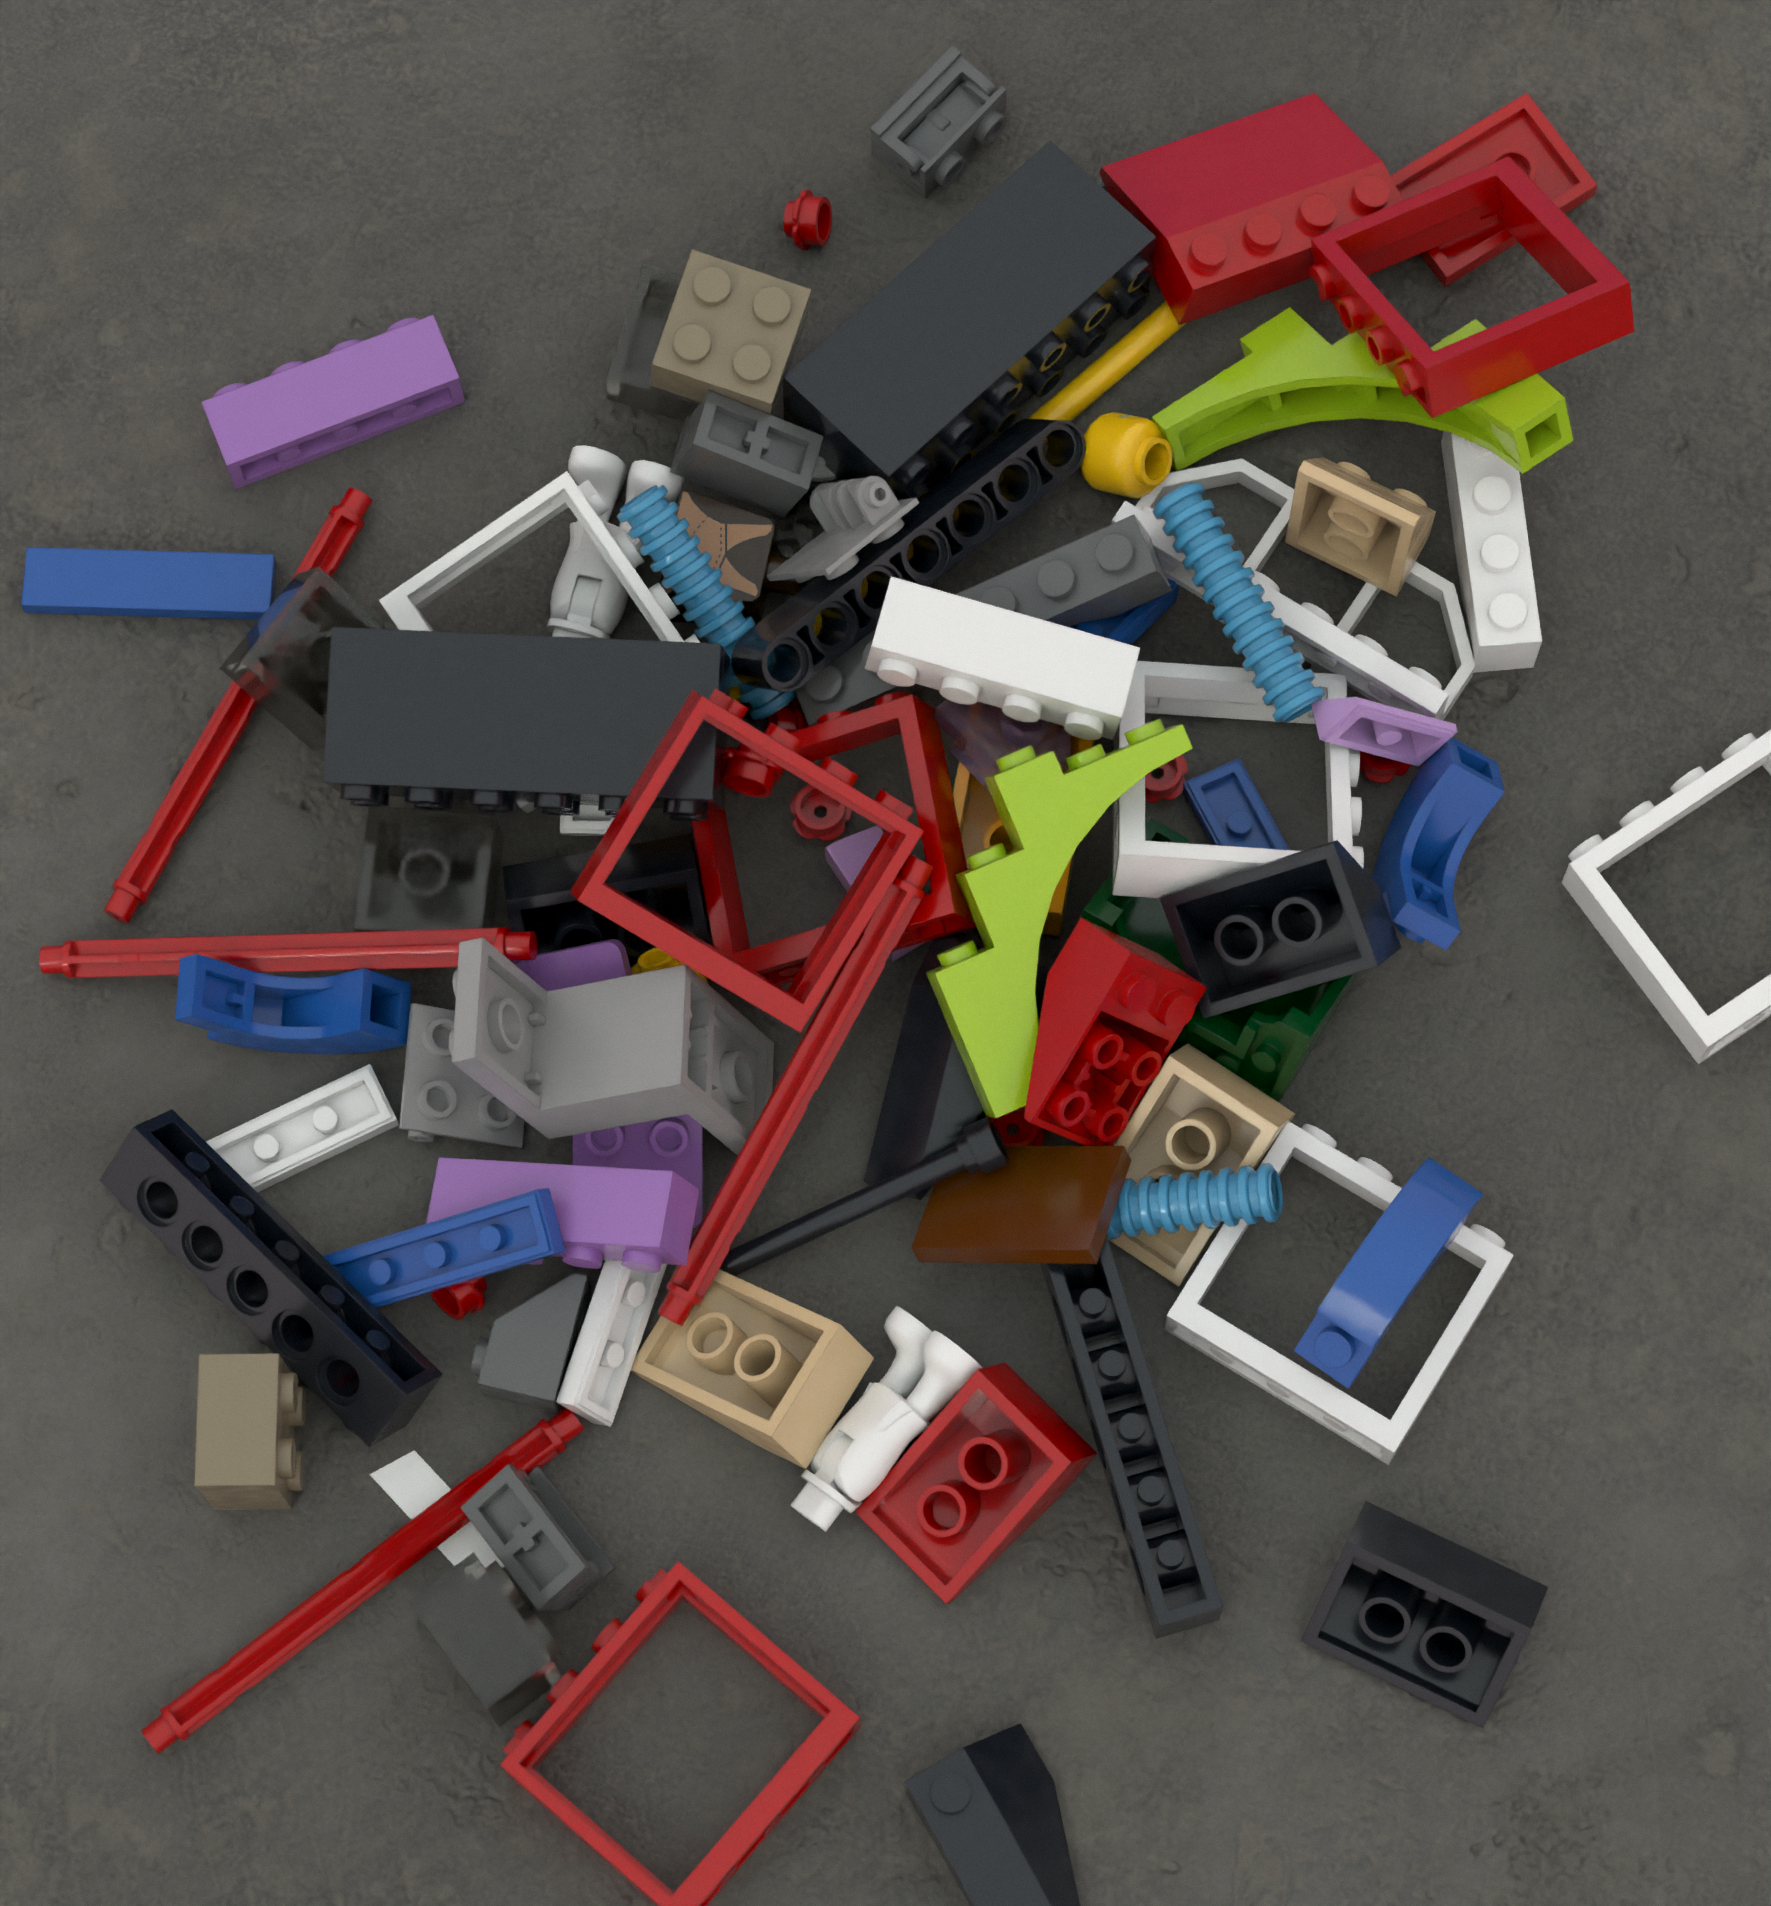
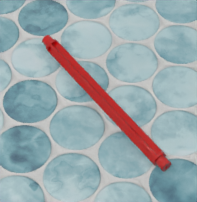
[103,487,372,924]
[657,854,934,1326]
[39,927,538,978]
[141,1408,585,1754]

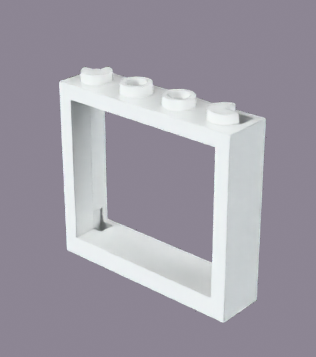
[379,471,700,814]
[1113,661,1364,898]
[1562,730,1771,1064]
[1164,1121,1514,1465]

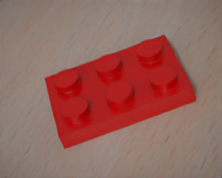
[1390,93,1597,288]

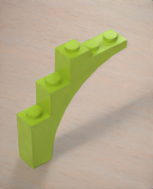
[1152,307,1574,474]
[926,718,1193,1118]

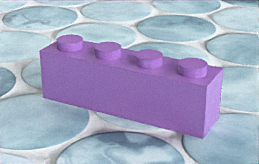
[202,315,465,489]
[426,1157,699,1273]

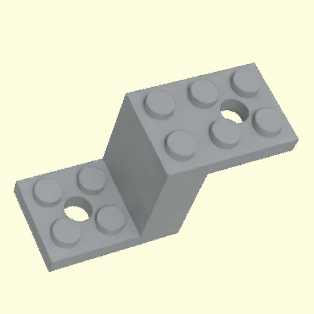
[449,937,774,1156]

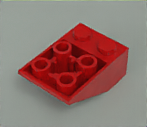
[1024,918,1207,1146]

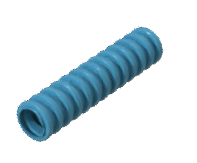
[1152,483,1325,723]
[617,485,796,720]
[1107,1163,1283,1239]

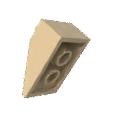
[1285,457,1436,597]
[1107,1043,1295,1287]
[631,1269,874,1469]

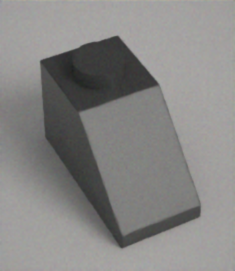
[471,1273,592,1414]

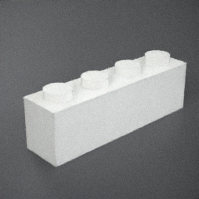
[1441,431,1542,673]
[865,576,1140,740]

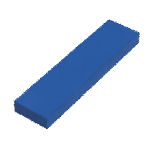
[21,547,277,620]
[323,1188,566,1309]

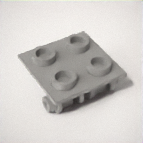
[767,476,919,583]
[399,1003,525,1149]

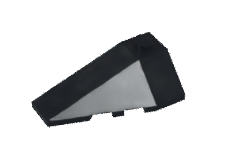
[864,932,1050,1200]
[904,1723,1080,1906]

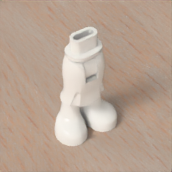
[546,445,684,639]
[790,1306,983,1532]

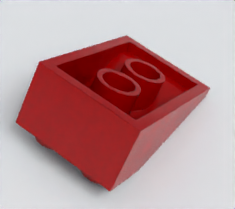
[855,1362,1098,1605]

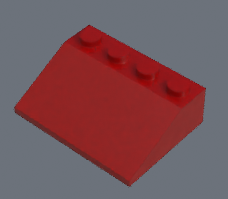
[1099,93,1403,325]

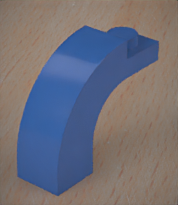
[1372,737,1505,950]
[175,954,412,1055]
[1294,1157,1483,1388]

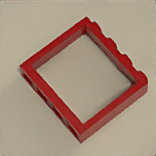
[1309,156,1634,418]
[570,688,924,1033]
[691,692,976,986]
[500,1561,861,1906]

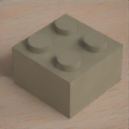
[651,249,811,415]
[194,1353,307,1510]

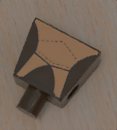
[660,489,807,623]

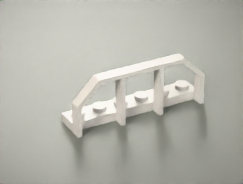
[1111,458,1476,720]

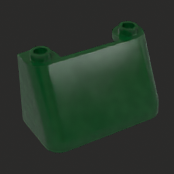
[1081,818,1359,1102]

